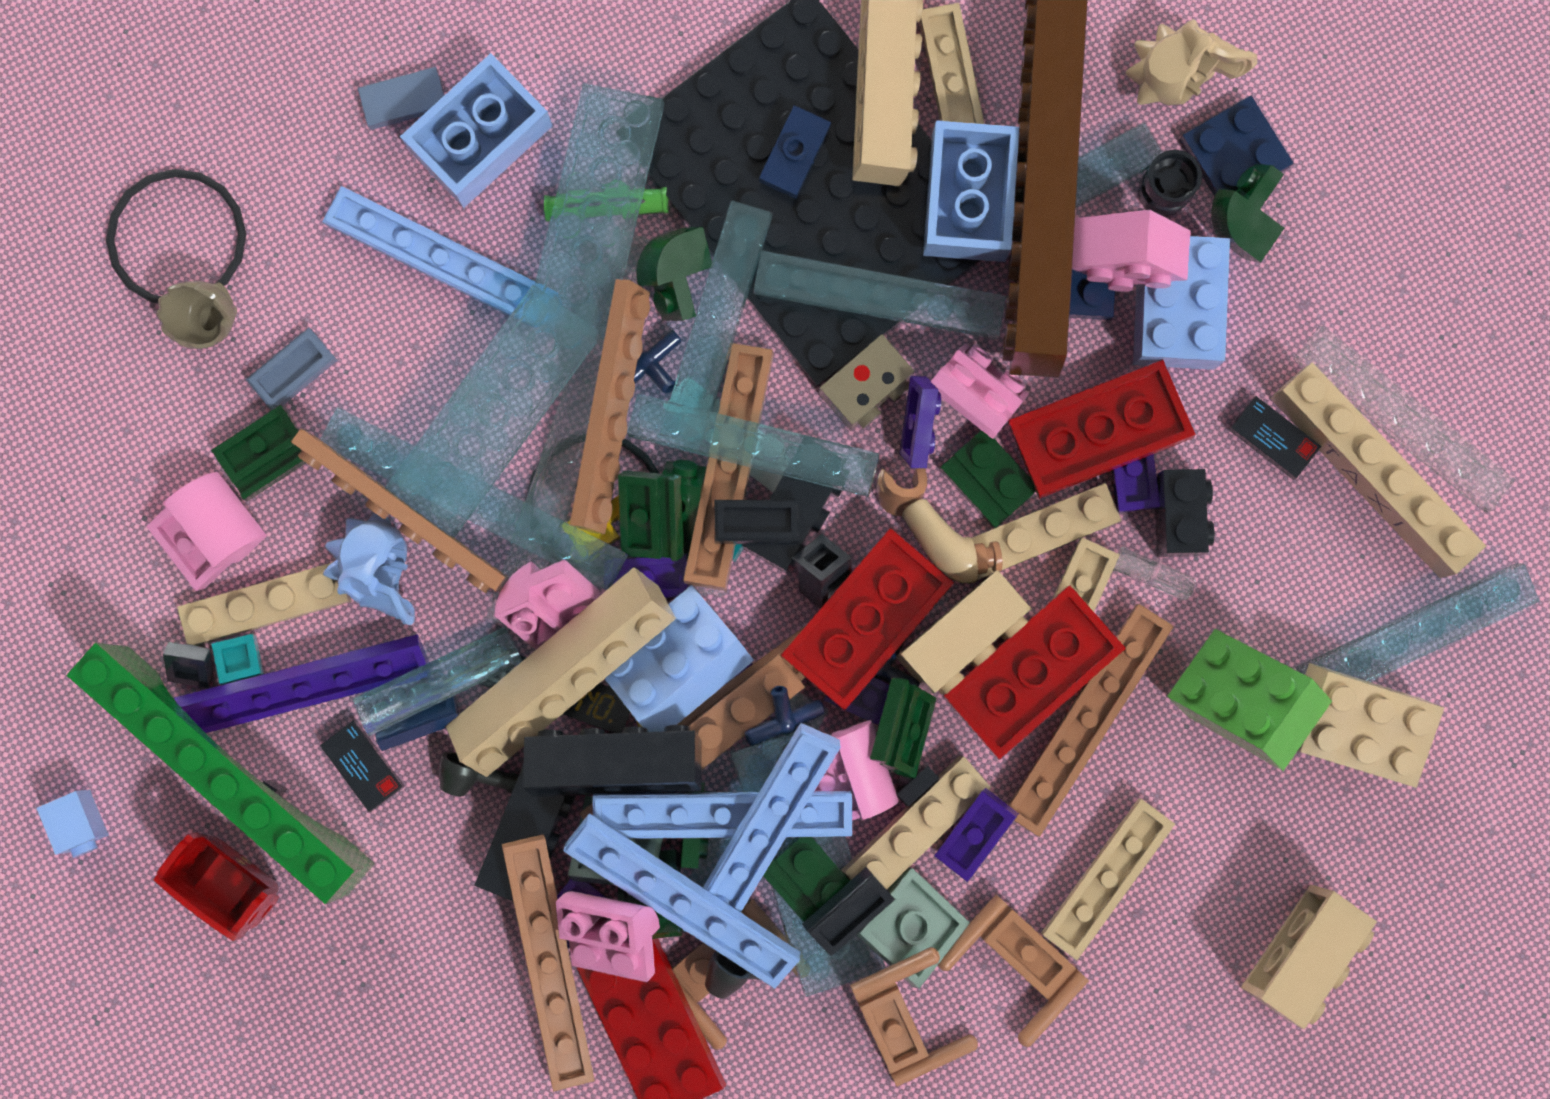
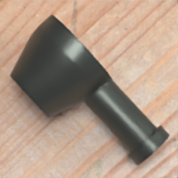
[439,752,519,797]
[705,951,760,999]

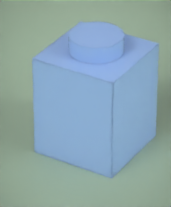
[37,790,109,858]

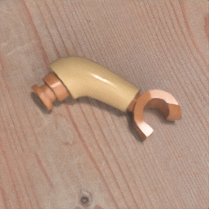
[876,468,1003,583]

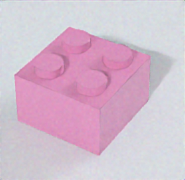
[1072,210,1190,292]

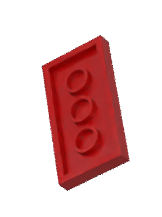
[1008,360,1196,499]
[780,528,954,711]
[943,585,1126,760]
[577,938,727,1099]

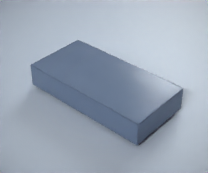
[358,67,445,130]
[245,327,338,411]

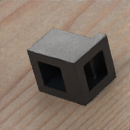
[792,534,852,609]

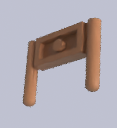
[937,894,1089,1047]
[672,899,810,1050]
[850,947,978,1087]

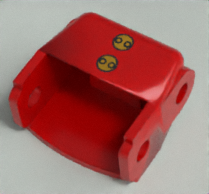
[153,832,279,941]

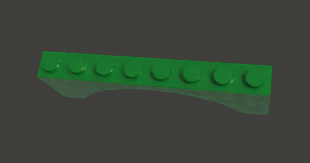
[66,642,375,905]

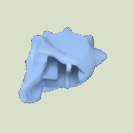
[323,513,415,625]

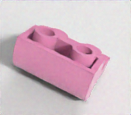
[931,343,1029,439]
[146,472,267,591]
[494,559,603,650]
[815,720,899,821]
[556,891,660,982]

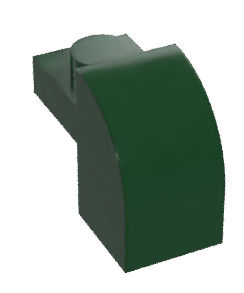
[1211,164,1285,263]
[636,227,713,321]

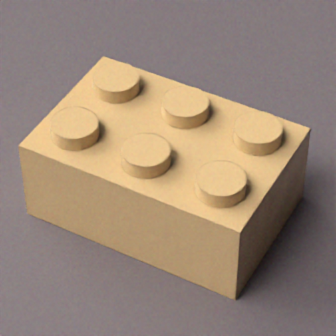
[896,570,1032,695]
[1298,663,1444,788]
[1240,884,1377,1030]

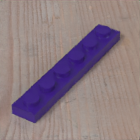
[174,634,431,733]

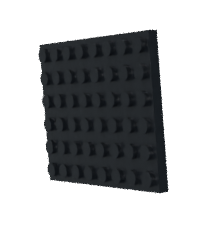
[616,0,982,388]

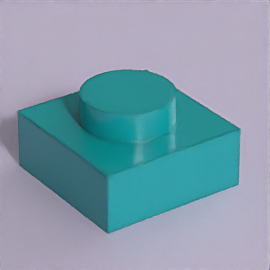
[211,633,264,685]

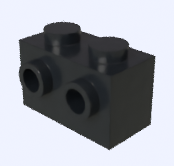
[1155,469,1215,558]

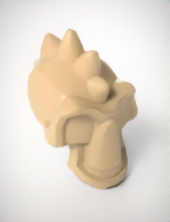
[1126,19,1258,106]

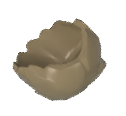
[156,281,237,349]

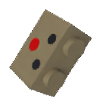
[819,334,915,431]

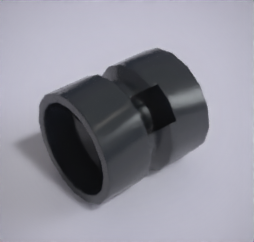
[1138,149,1202,217]

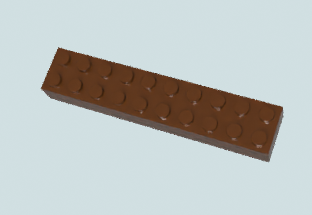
[1002,0,1088,378]

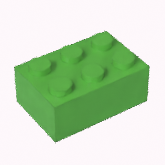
[1167,629,1332,771]

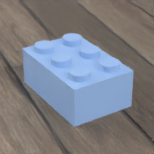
[400,53,553,208]
[923,120,1020,262]
[1133,236,1230,370]
[605,585,754,732]

